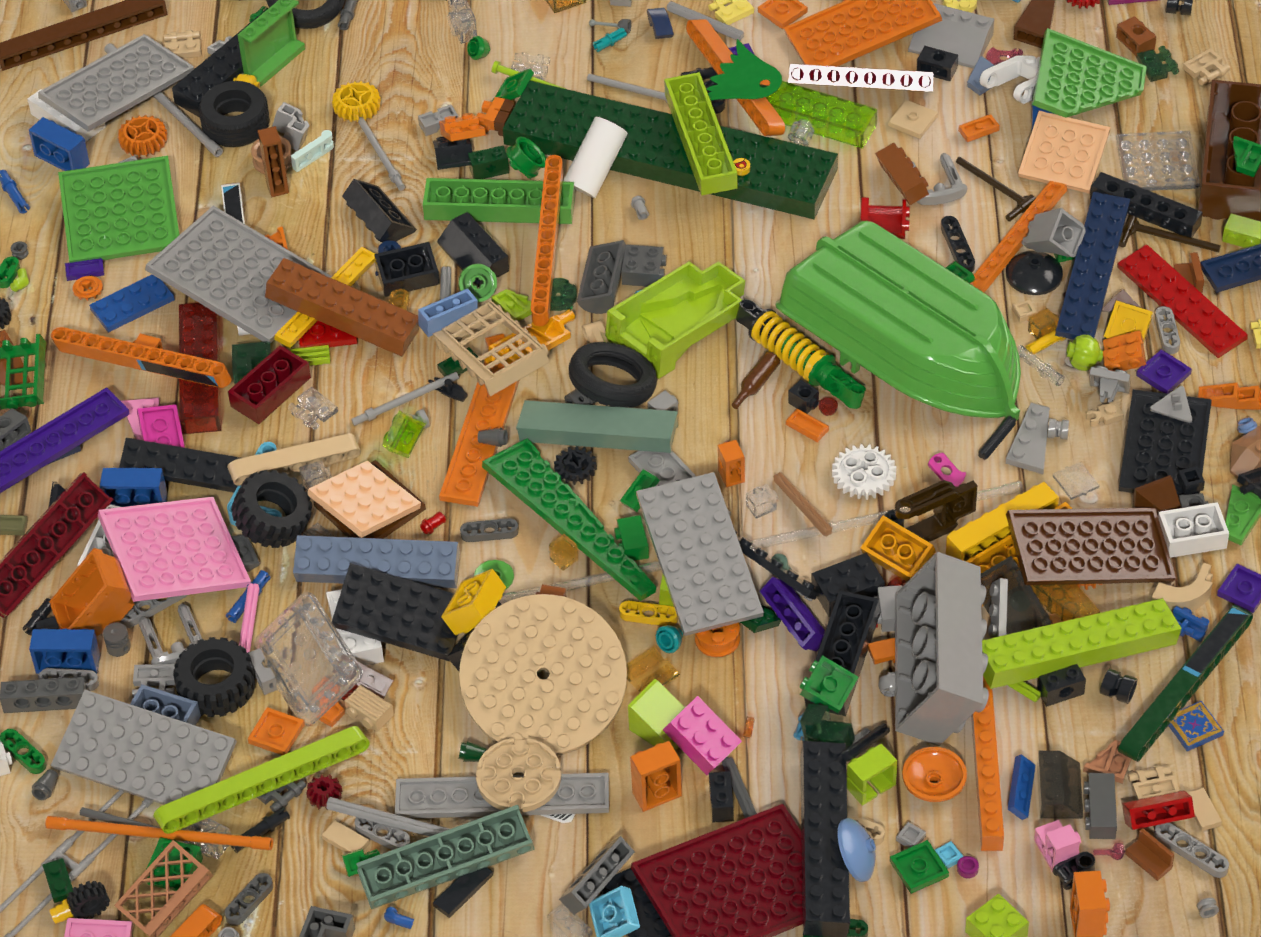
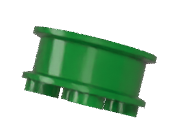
[506,136,546,179]

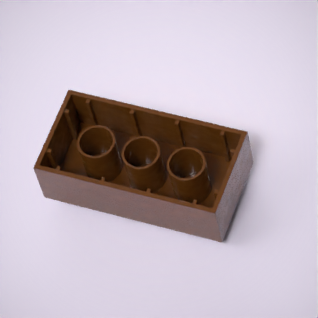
[1198,80,1261,222]

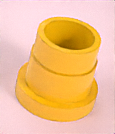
[49,899,75,924]

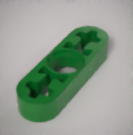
[0,729,46,774]

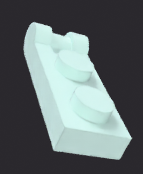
[291,130,334,172]

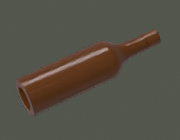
[731,351,780,409]

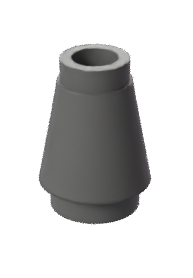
[478,428,508,447]
[32,769,58,800]

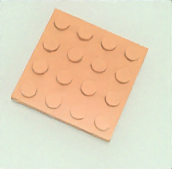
[1018,111,1110,194]
[308,461,421,538]

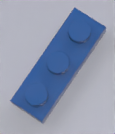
[1007,754,1036,820]

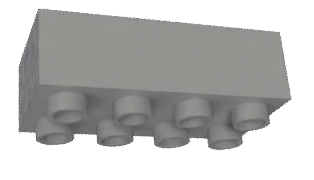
[895,552,989,746]

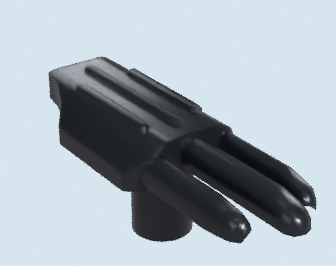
[428,377,468,402]

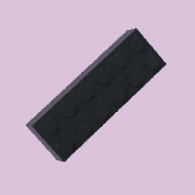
[804,590,881,716]

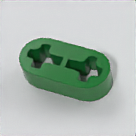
[0,257,20,288]

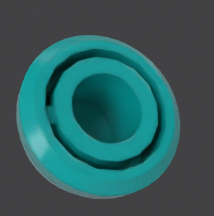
[655,625,683,654]

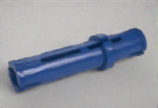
[0,170,30,214]
[226,570,271,623]

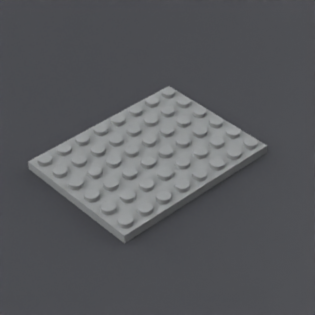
[145,206,332,345]

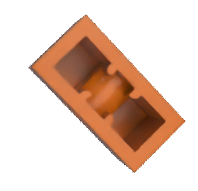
[718,440,745,488]

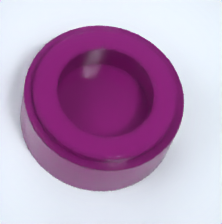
[957,856,979,878]

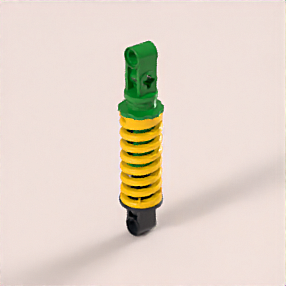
[736,299,866,409]

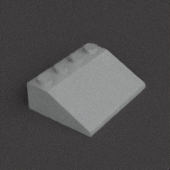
[908,3,994,68]

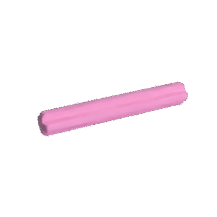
[239,583,259,653]

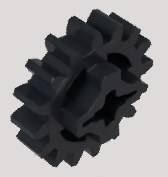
[554,446,597,485]

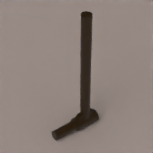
[956,157,1036,222]
[1119,215,1221,253]

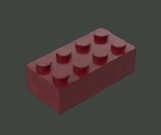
[228,345,311,424]

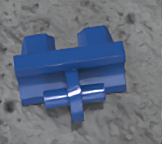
[1173,606,1209,642]

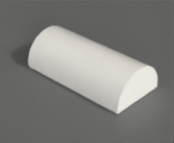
[563,117,628,198]

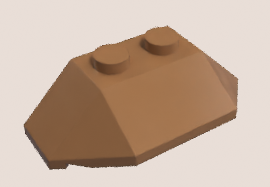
[1230,425,1261,479]

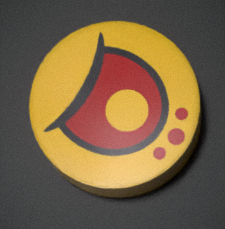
[733,158,750,176]

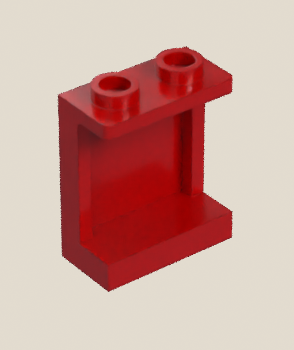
[861,197,910,239]

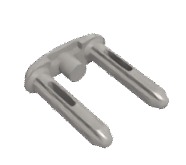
[912,153,968,205]
[139,603,205,664]

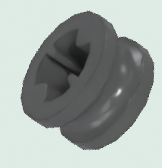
[11,241,29,260]

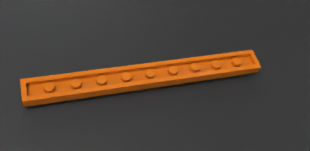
[970,181,1067,293]

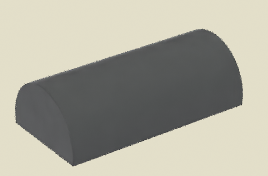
[577,240,626,314]

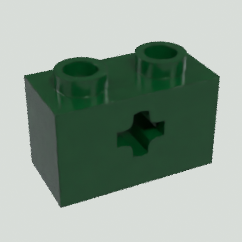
[468,145,509,179]

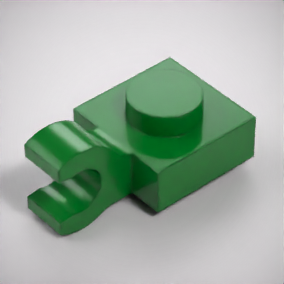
[341,848,380,877]

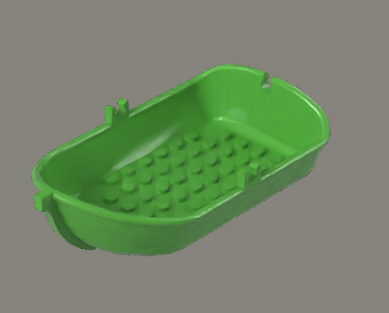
[775,221,1021,421]

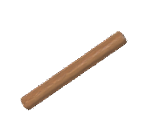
[773,472,833,537]

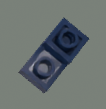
[647,8,674,39]

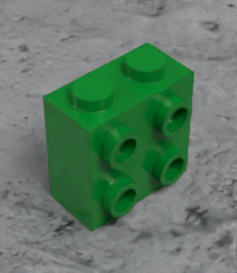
[146,838,203,891]

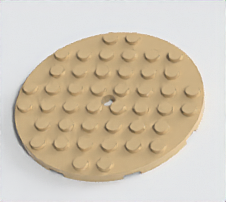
[459,594,627,756]

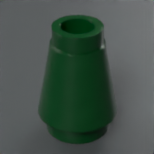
[458,741,488,762]

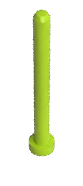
[491,61,566,89]

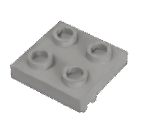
[1090,366,1130,403]

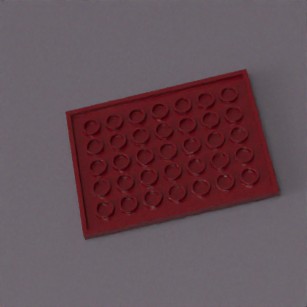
[631,804,803,937]

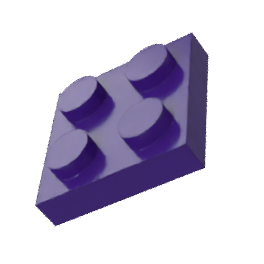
[1136,349,1192,394]
[1217,564,1261,613]

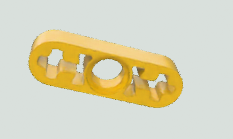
[619,601,678,626]

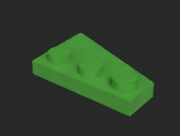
[1225,484,1261,545]

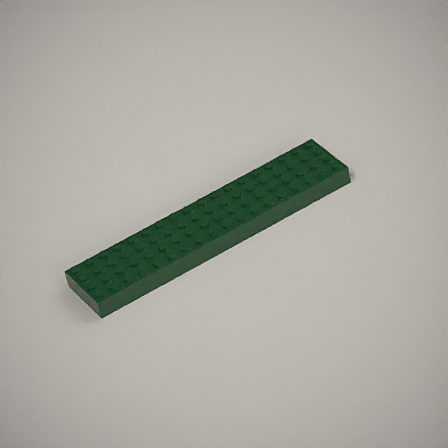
[503,81,838,220]

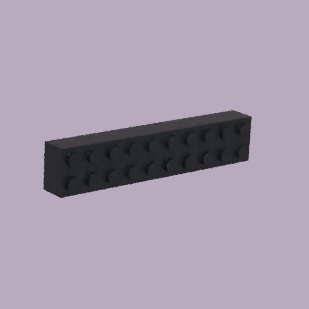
[800,741,850,937]

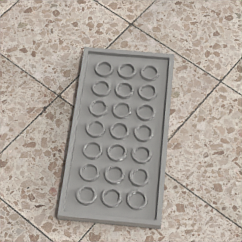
[38,34,194,132]
[636,472,764,636]
[51,690,237,805]

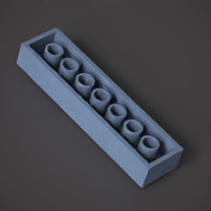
[293,535,460,588]

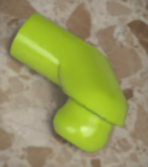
[10,268,29,292]

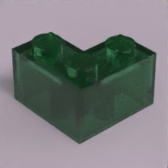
[232,341,272,384]
[800,704,855,749]

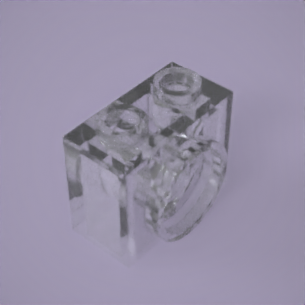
[447,0,477,44]

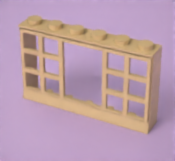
[432,300,549,396]

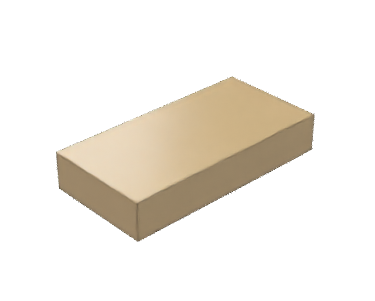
[1188,788,1222,832]
[322,820,369,853]

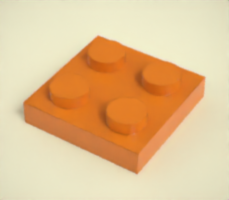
[758,0,808,29]
[248,707,305,755]

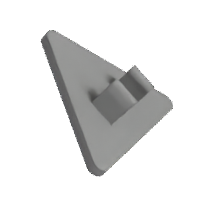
[1150,386,1192,423]

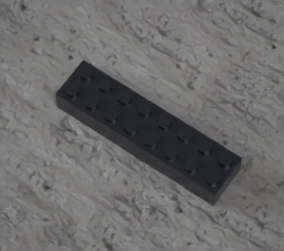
[172,8,268,117]

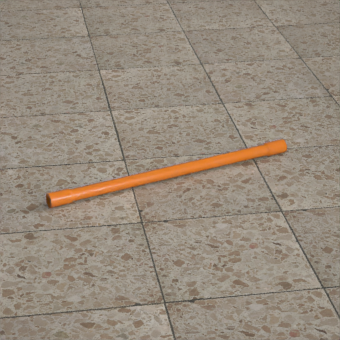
[45,816,273,851]

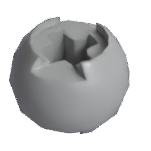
[878,672,895,697]

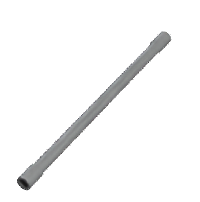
[104,43,223,157]

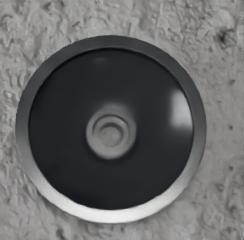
[1006,251,1063,295]

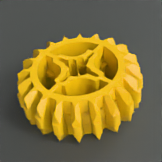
[332,80,381,123]

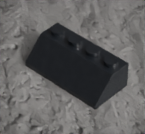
[342,179,417,243]
[437,212,509,287]

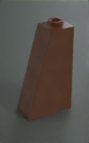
[1013,0,1056,49]

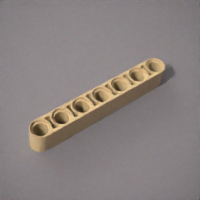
[227,433,361,486]

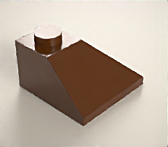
[1132,475,1180,515]

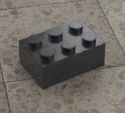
[374,242,439,297]
[811,553,885,617]

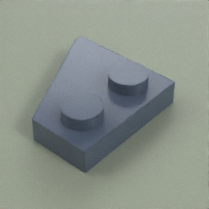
[967,56,995,96]

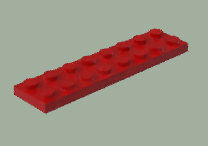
[1117,244,1248,358]

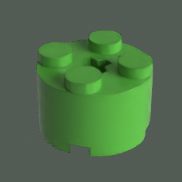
[458,264,497,302]

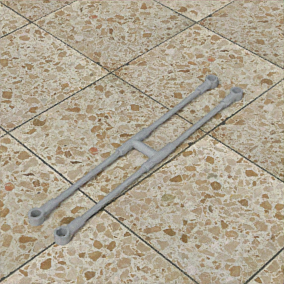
[0,790,153,937]

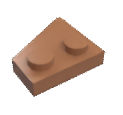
[1083,740,1132,784]

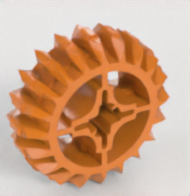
[118,115,167,158]

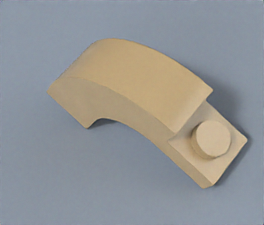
[1152,563,1213,614]

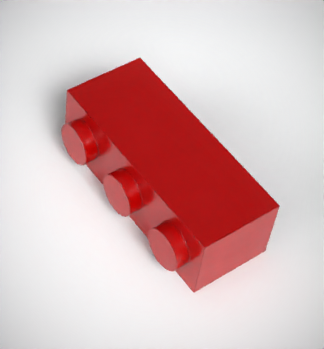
[1122,791,1195,830]

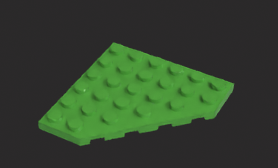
[1032,28,1147,118]

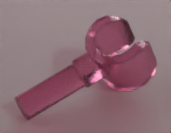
[1093,843,1125,860]

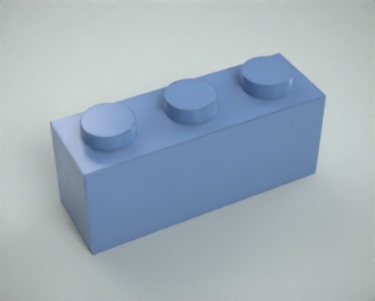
[418,289,478,337]

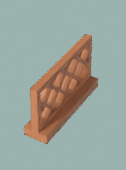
[114,840,213,937]

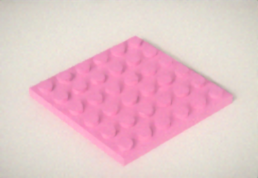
[98,497,251,602]

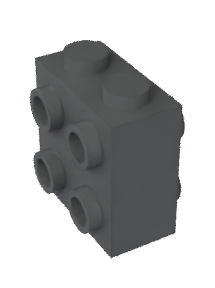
[621,244,667,287]

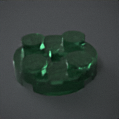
[550,278,577,311]

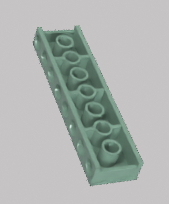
[516,400,678,453]
[356,805,535,909]

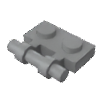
[132,664,175,698]

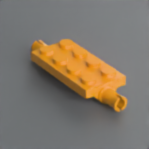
[484,309,575,365]

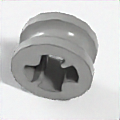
[1197,898,1219,918]

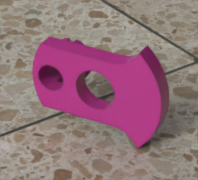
[928,453,966,488]

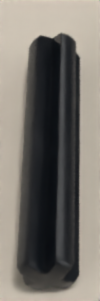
[978,416,1016,460]

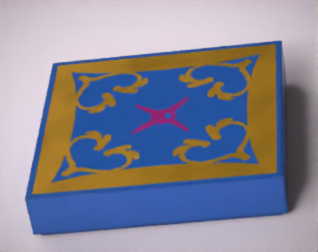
[1168,701,1224,751]

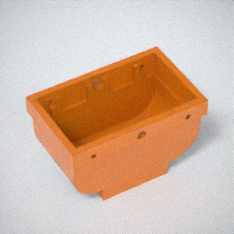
[49,548,134,637]

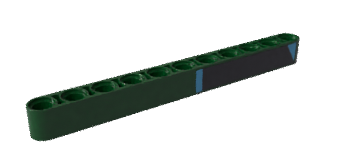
[1118,605,1253,762]

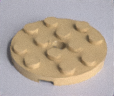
[476,738,561,813]

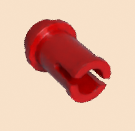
[420,512,446,534]

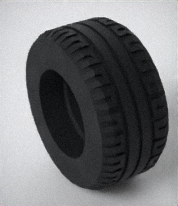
[199,81,270,147]

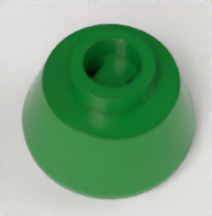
[467,36,490,60]

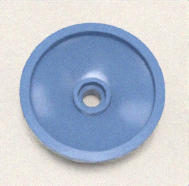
[838,818,876,882]

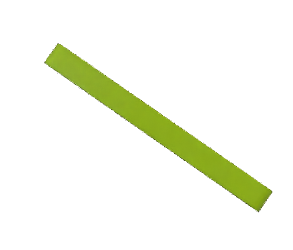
[153,726,370,834]

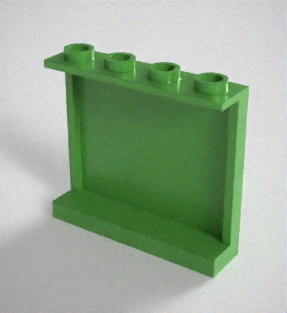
[238,0,306,87]

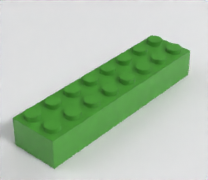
[423,178,575,224]

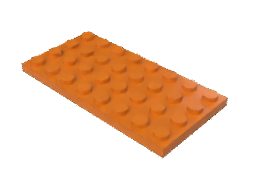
[784,0,942,66]

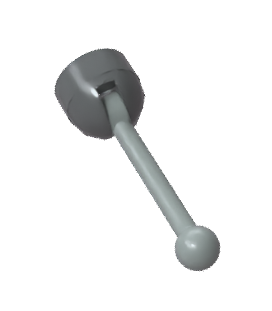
[589,19,631,34]

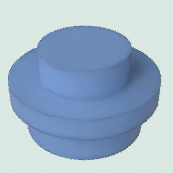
[1237,418,1257,435]

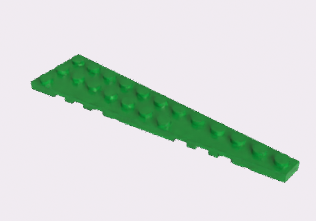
[482,438,656,601]

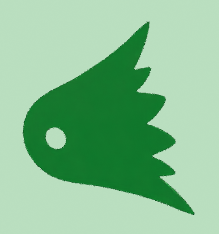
[706,39,782,100]

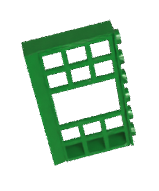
[0,334,47,410]

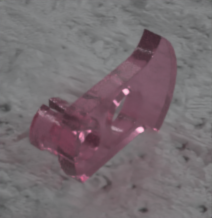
[986,47,1023,65]

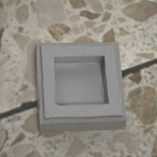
[896,822,926,848]

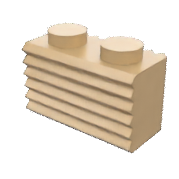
[345,685,394,732]

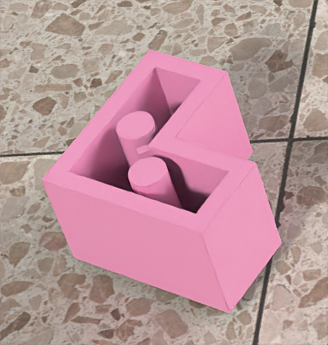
[1034,820,1081,871]

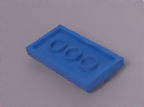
[89,275,174,333]

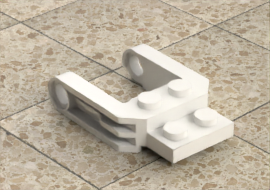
[980,56,1040,104]

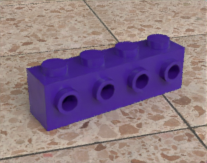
[760,577,825,651]

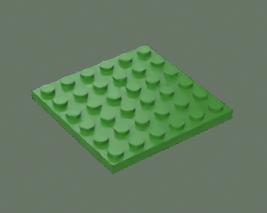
[58,156,180,263]

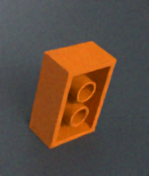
[630,741,682,812]
[1070,871,1110,937]

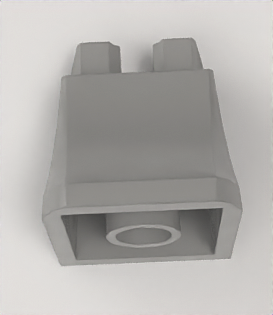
[1022,208,1086,257]

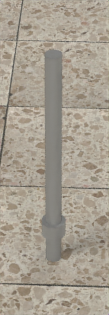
[587,74,668,103]
[358,117,405,191]
[351,372,459,426]

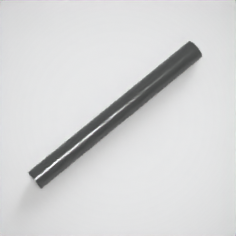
[80,807,161,828]

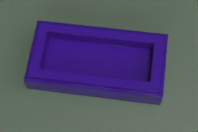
[65,258,104,281]

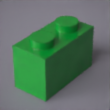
[614,515,649,561]

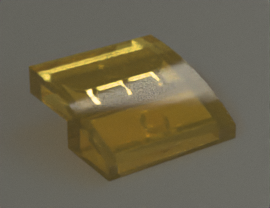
[626,647,680,693]

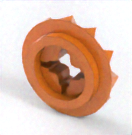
[73,276,103,301]

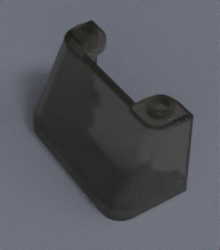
[981,556,1053,635]

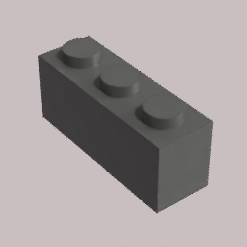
[1083,773,1117,839]

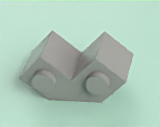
[272,102,310,151]

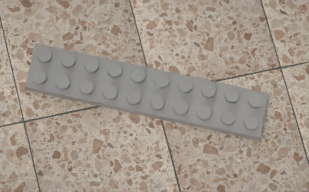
[395,773,609,819]

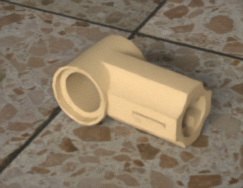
[582,320,608,343]

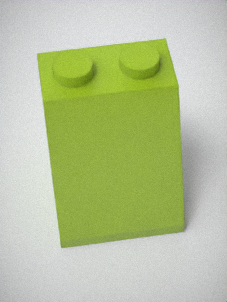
[628,679,685,750]

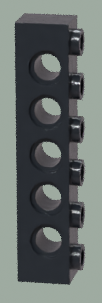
[1090,172,1203,238]

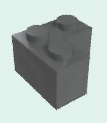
[299,906,355,937]

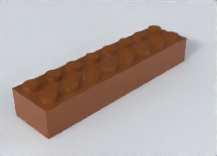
[265,258,419,357]

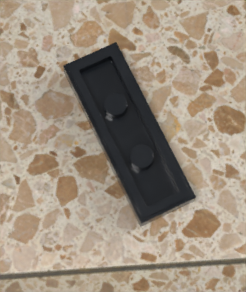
[433,867,493,918]

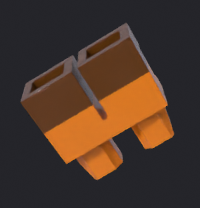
[476,97,516,136]

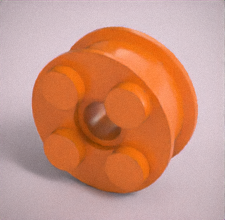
[695,623,740,657]

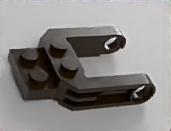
[895,480,978,542]

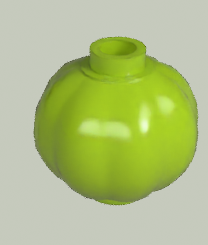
[1066,334,1103,371]

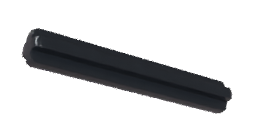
[841,723,890,762]

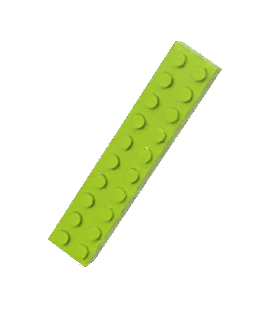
[982,598,1182,689]

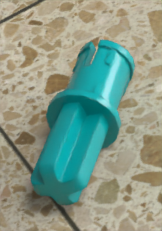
[592,28,627,52]

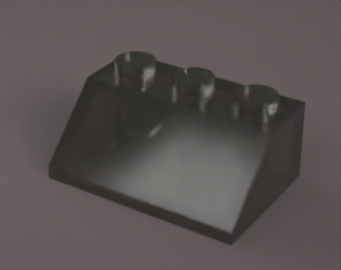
[1037,751,1083,819]

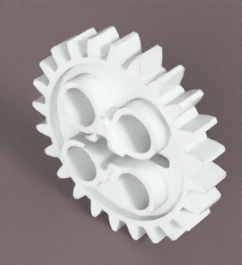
[832,444,896,500]

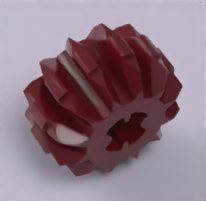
[306,774,343,810]

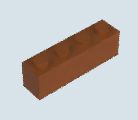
[258,126,289,198]
[875,143,929,205]

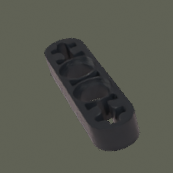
[941,216,975,273]

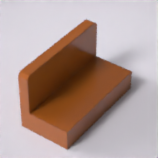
[1174,252,1204,293]
[1125,828,1174,881]

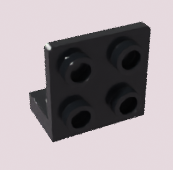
[433,137,472,170]

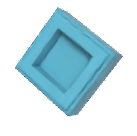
[935,841,963,869]

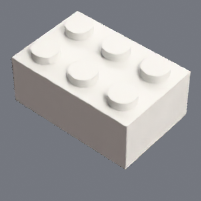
[1158,502,1229,558]

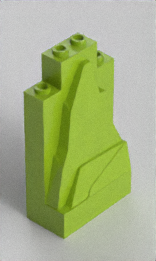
[605,261,745,379]

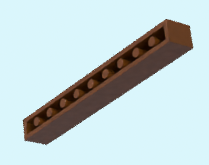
[0,0,168,71]

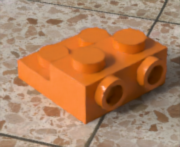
[439,113,486,142]
[1103,330,1147,371]

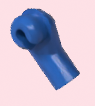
[384,907,414,929]

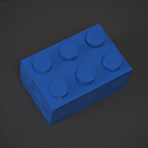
[29,117,90,171]
[100,467,168,507]
[29,629,100,674]

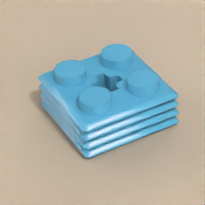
[589,886,640,937]

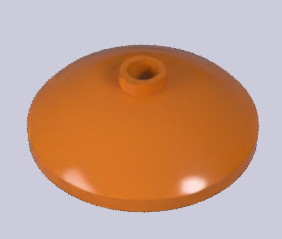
[902,747,967,802]

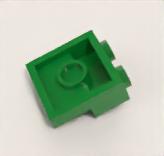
[799,655,859,713]

